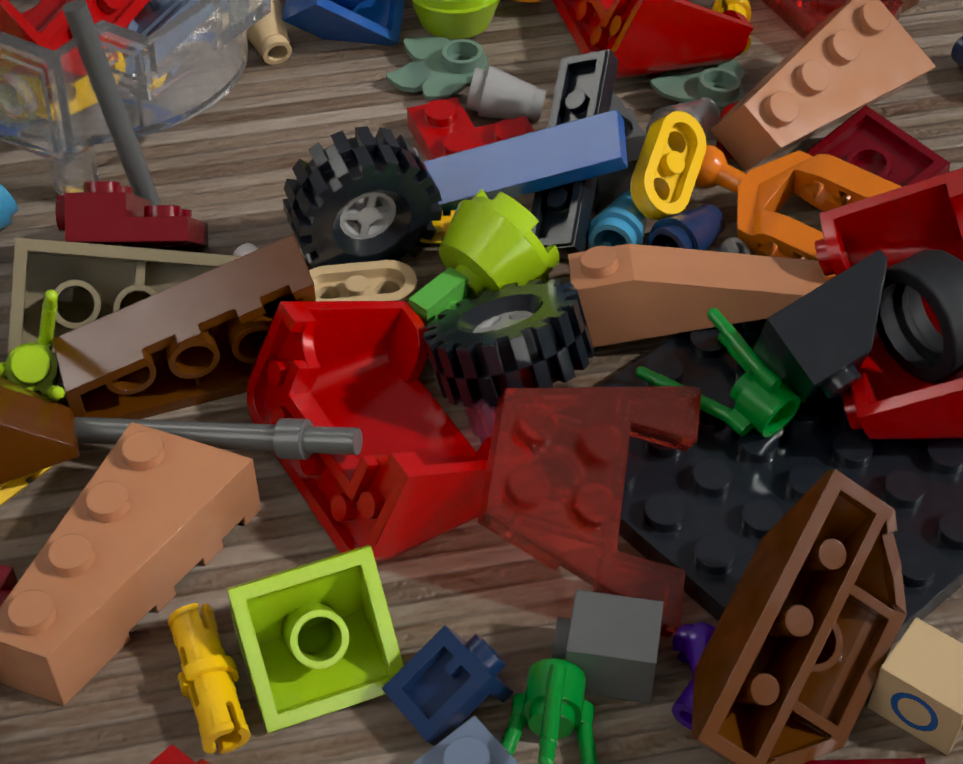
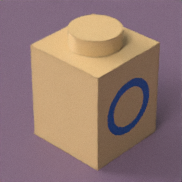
[867,617,963,756]

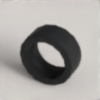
[876,250,963,383]

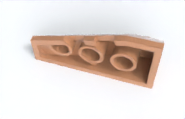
[568,244,826,347]

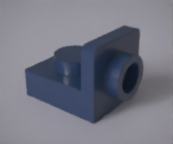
[381,625,514,746]

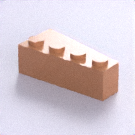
[710,0,936,171]
[0,422,261,706]

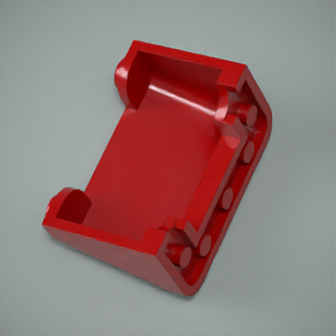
[552,0,754,79]
[815,168,963,439]
[247,301,539,564]

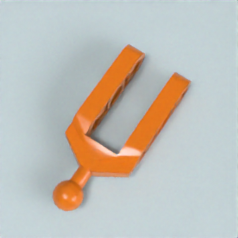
[694,145,902,282]

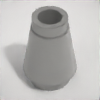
[466,65,546,121]

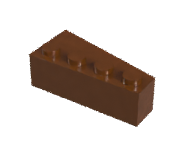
[53,234,316,419]

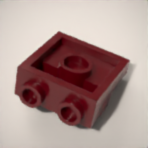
[55,181,208,247]

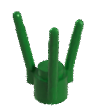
[635,307,801,438]
[500,658,598,764]

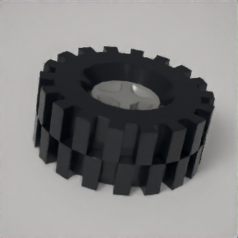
[283,126,442,268]
[423,279,594,408]

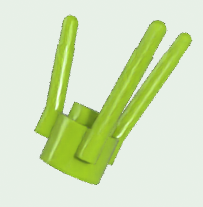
[0,289,65,402]

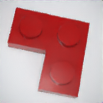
[407,97,535,161]

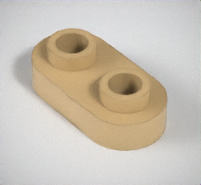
[309,260,418,304]

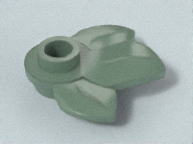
[386,36,488,100]
[650,59,745,115]

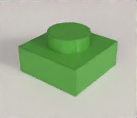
[409,267,468,327]

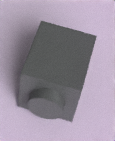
[552,589,664,704]

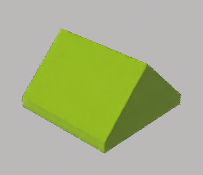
[226,545,404,733]

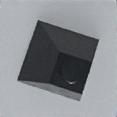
[753,249,888,403]

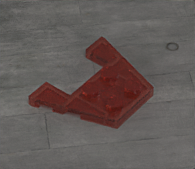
[478,386,702,638]

